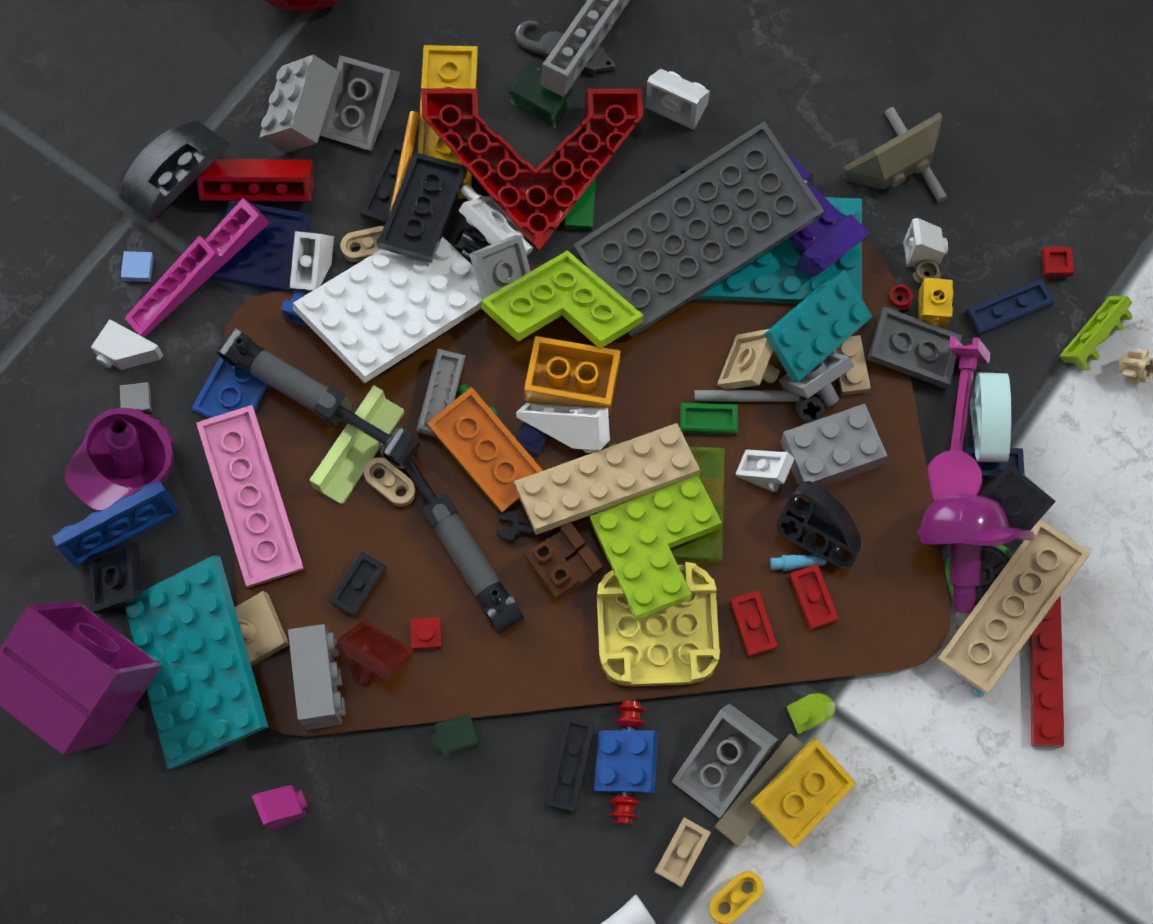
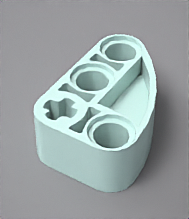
[970,372,1011,463]

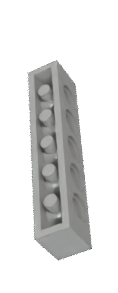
[540,0,630,97]

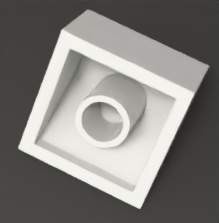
[645,69,710,130]

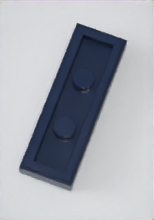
[965,278,1055,337]

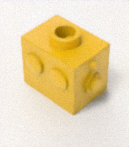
[918,278,954,329]

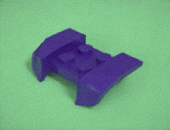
[789,156,870,277]

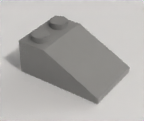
[319,55,400,151]
[671,703,778,818]

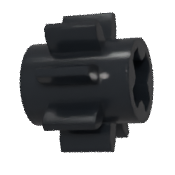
[454,227,488,262]

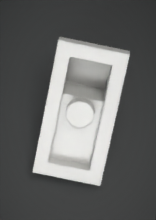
[735,450,794,492]

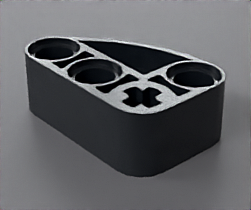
[777,481,863,568]

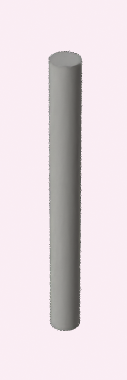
[884,107,947,203]
[694,390,801,402]

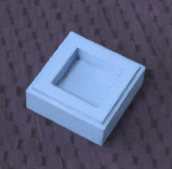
[121,251,154,282]

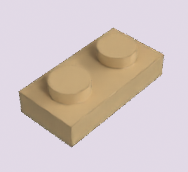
[833,335,871,396]
[654,817,711,888]

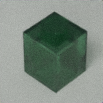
[431,714,479,758]

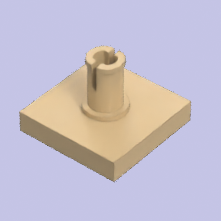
[717,329,779,390]
[235,591,290,666]

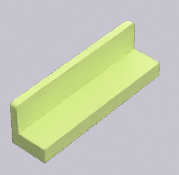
[310,385,404,505]

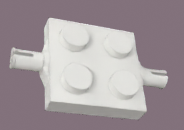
[459,184,533,255]

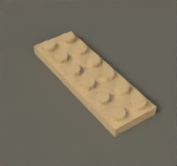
[514,423,700,535]
[937,520,1091,696]

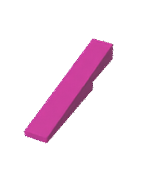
[125,198,270,338]

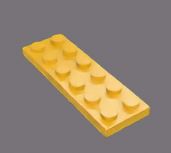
[418,45,478,199]

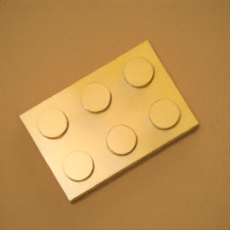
[750,738,857,848]

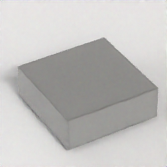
[120,382,152,413]

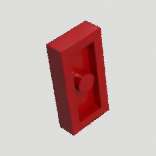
[789,564,839,631]
[730,591,778,657]

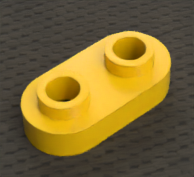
[709,871,763,924]

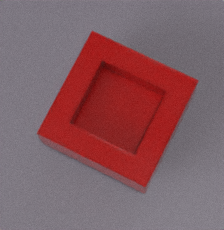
[1041,247,1074,277]
[410,617,442,651]

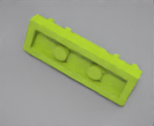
[1059,296,1133,371]

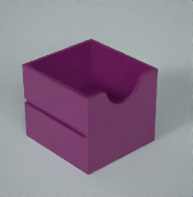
[0,601,162,755]

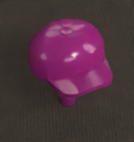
[64,407,174,511]
[917,493,1034,613]

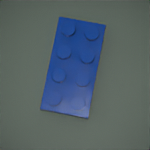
[52,481,180,568]

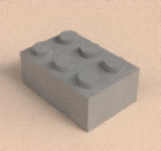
[259,54,339,153]
[780,404,887,487]
[288,624,346,730]

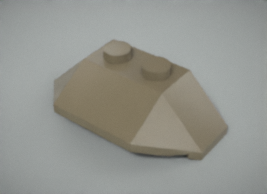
[843,112,943,190]

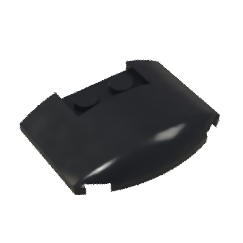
[118,120,231,223]

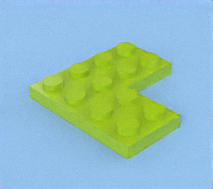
[481,250,644,349]
[589,475,722,621]

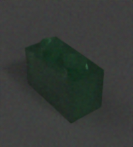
[509,65,573,128]

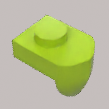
[786,693,836,734]

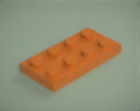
[427,387,543,514]

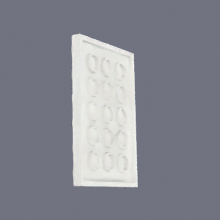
[293,237,482,383]

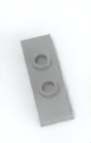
[417,349,465,437]

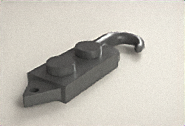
[515,20,616,76]

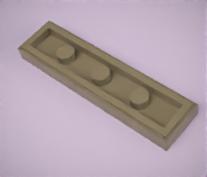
[714,733,805,847]

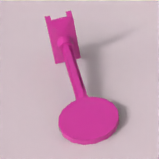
[927,336,990,500]

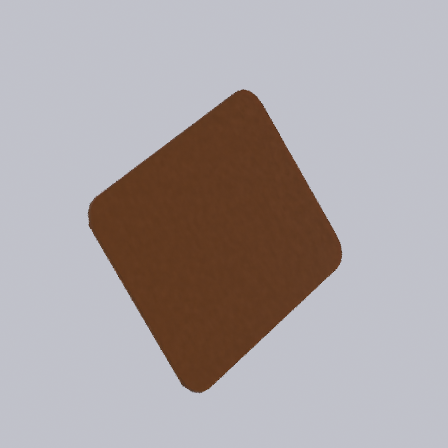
[223,241,951,737]

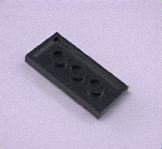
[378,152,467,263]

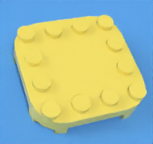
[597,562,720,686]

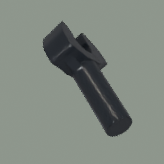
[497,511,552,543]

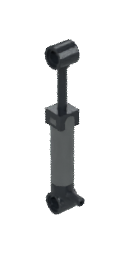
[216,329,421,469]
[378,427,525,635]

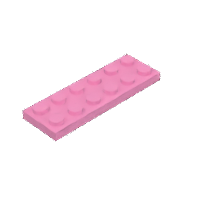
[196,405,304,588]

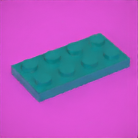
[764,269,872,382]

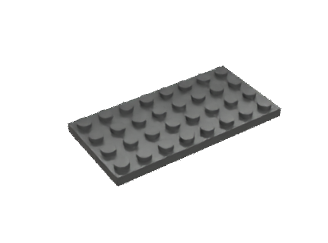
[574,121,826,338]

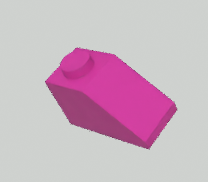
[252,785,308,831]

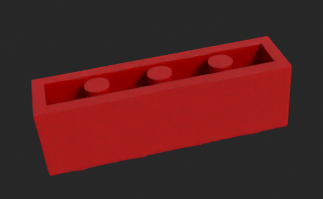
[197,159,314,201]

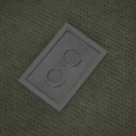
[867,306,962,389]

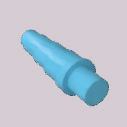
[770,555,826,571]

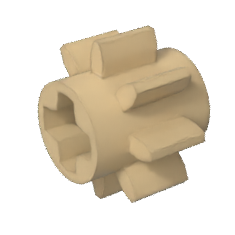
[1119,348,1153,385]

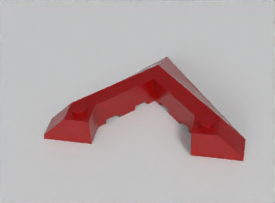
[421,88,643,252]

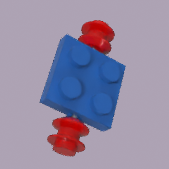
[594,700,659,825]

